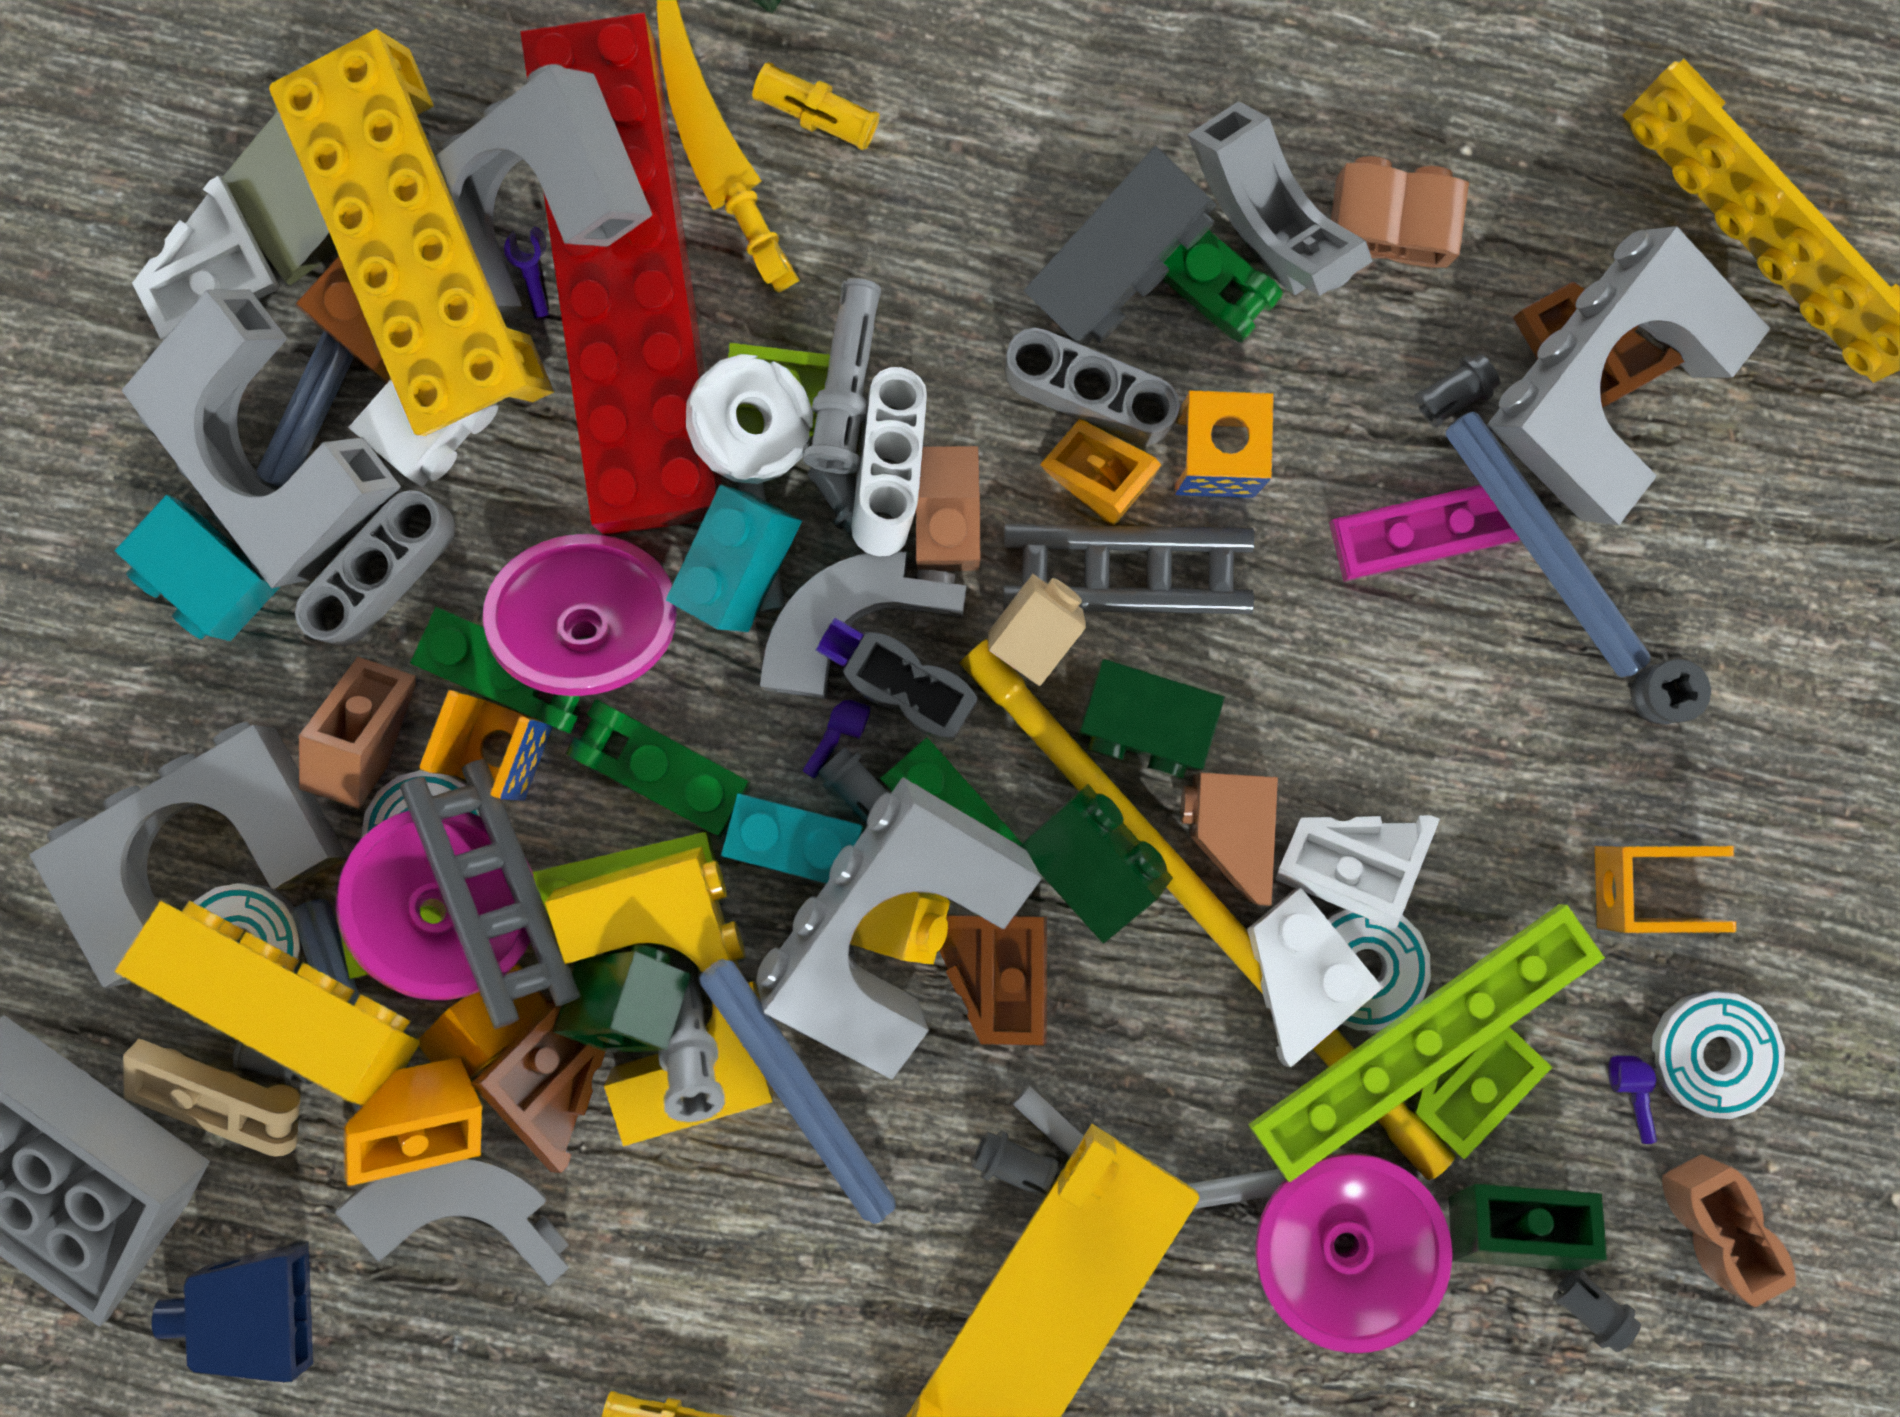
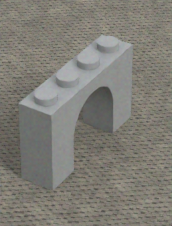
[434,64,652,320]
[1487,226,1770,525]
[121,289,401,588]
[29,722,348,988]
[756,778,1042,1080]

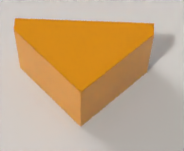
[1040,418,1161,526]
[418,962,549,1079]

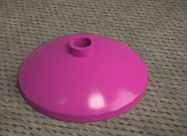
[483,534,677,696]
[336,811,536,1000]
[1255,1153,1452,1353]

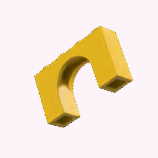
[545,846,774,1146]

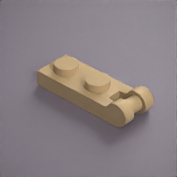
[123,1038,301,1157]

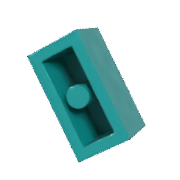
[666,485,802,632]
[114,495,281,641]
[721,793,866,883]

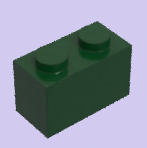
[1077,659,1225,779]
[1020,784,1173,944]
[553,945,691,1053]
[1448,1184,1607,1271]

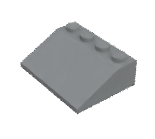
[0,1015,210,1327]

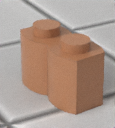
[1331,156,1469,268]
[1662,1154,1796,1307]

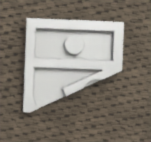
[132,176,280,340]
[1275,815,1440,930]
[1247,888,1383,1067]

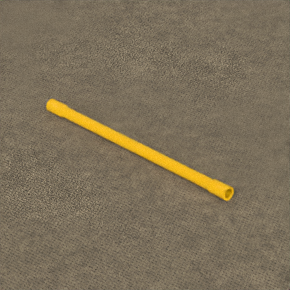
[959,638,1455,1180]

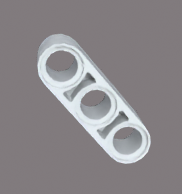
[851,367,927,556]

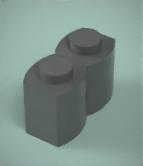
[843,632,977,741]

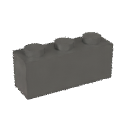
[1023,145,1217,344]

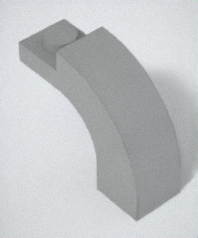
[1187,101,1373,297]
[760,552,966,699]
[335,1156,569,1286]

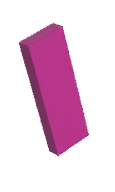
[1329,485,1521,582]

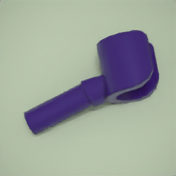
[504,226,549,318]
[815,617,864,668]
[802,699,871,778]
[1608,1055,1657,1144]

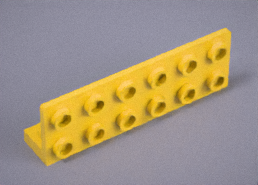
[269,29,554,436]
[1622,59,1900,383]
[905,1124,1199,1417]

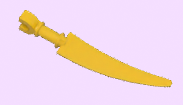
[657,0,800,293]

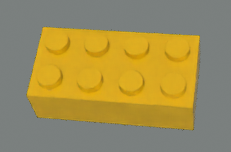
[114,900,421,1105]

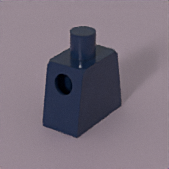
[152,1242,313,1382]

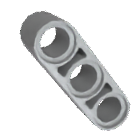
[1005,328,1180,445]
[295,490,456,646]

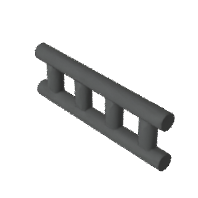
[1003,524,1254,614]
[400,759,581,1029]

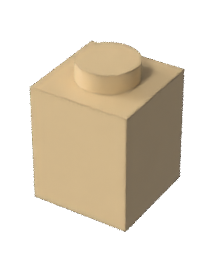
[988,574,1086,686]

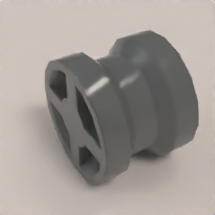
[1630,659,1711,725]

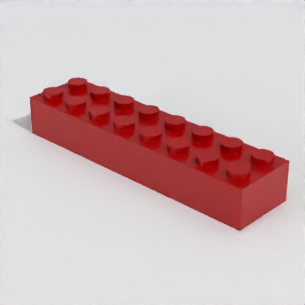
[520,12,722,536]

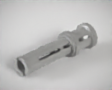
[803,278,881,474]
[655,945,725,1122]

